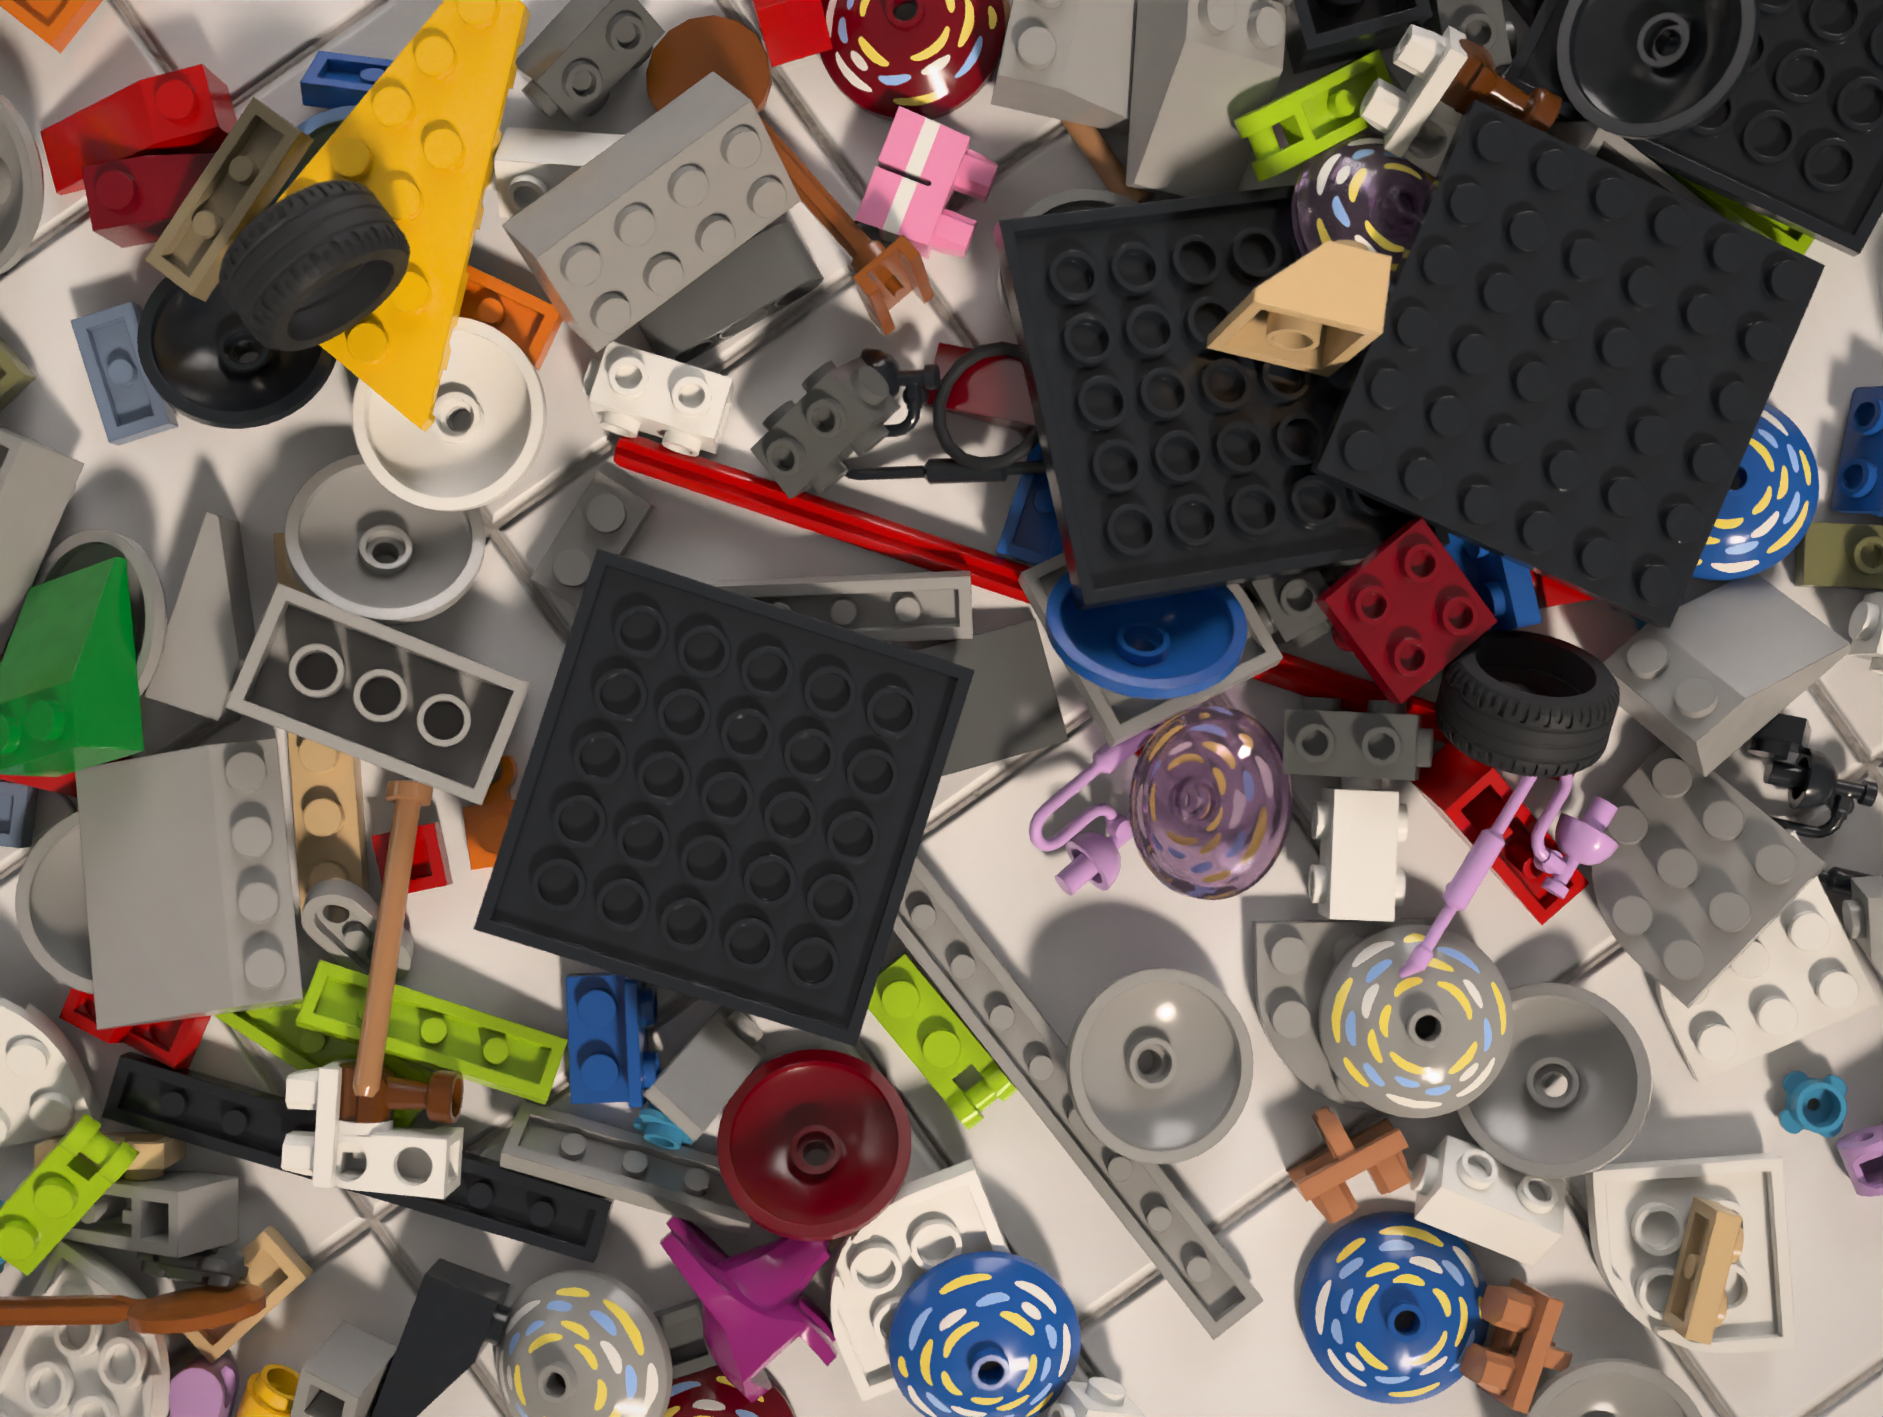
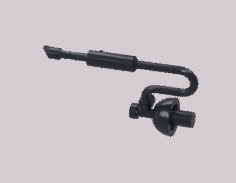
[842,348,1047,484]
[1763,748,1878,896]

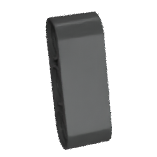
[637,221,824,363]

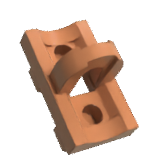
[1287,1106,1412,1224]
[1459,1278,1573,1414]

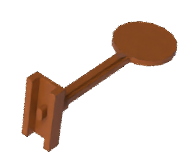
[646,15,934,336]
[0,1284,266,1335]

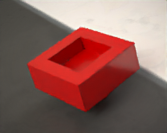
[371,821,453,893]

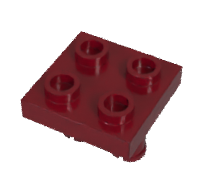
[1315,518,1498,704]

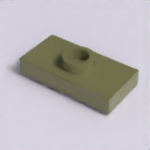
[1794,522,1883,590]

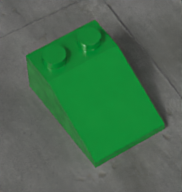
[0,557,145,777]

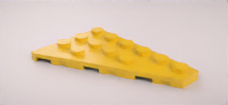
[276,0,530,432]

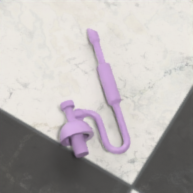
[1029,721,1166,896]
[1398,774,1619,978]

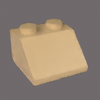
[1206,240,1392,377]

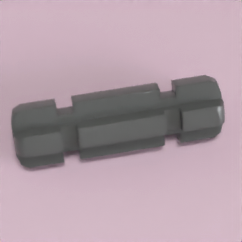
[136,1247,249,1289]

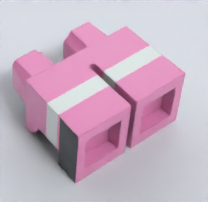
[855,106,999,259]

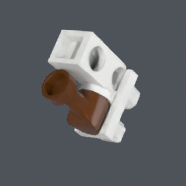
[1360,24,1562,177]
[281,1058,464,1199]

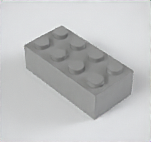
[502,72,801,353]
[225,583,531,805]

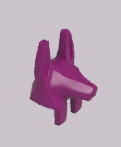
[660,1216,838,1403]

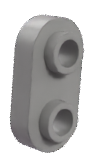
[301,879,414,983]

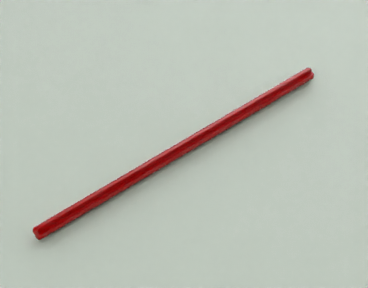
[613,435,1575,781]

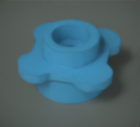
[1778,1070,1847,1138]
[633,1100,693,1150]

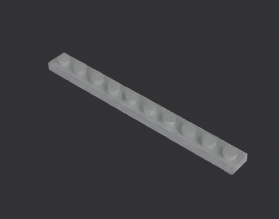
[893,855,1264,1340]

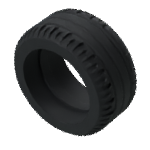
[219,180,410,351]
[1435,630,1620,777]

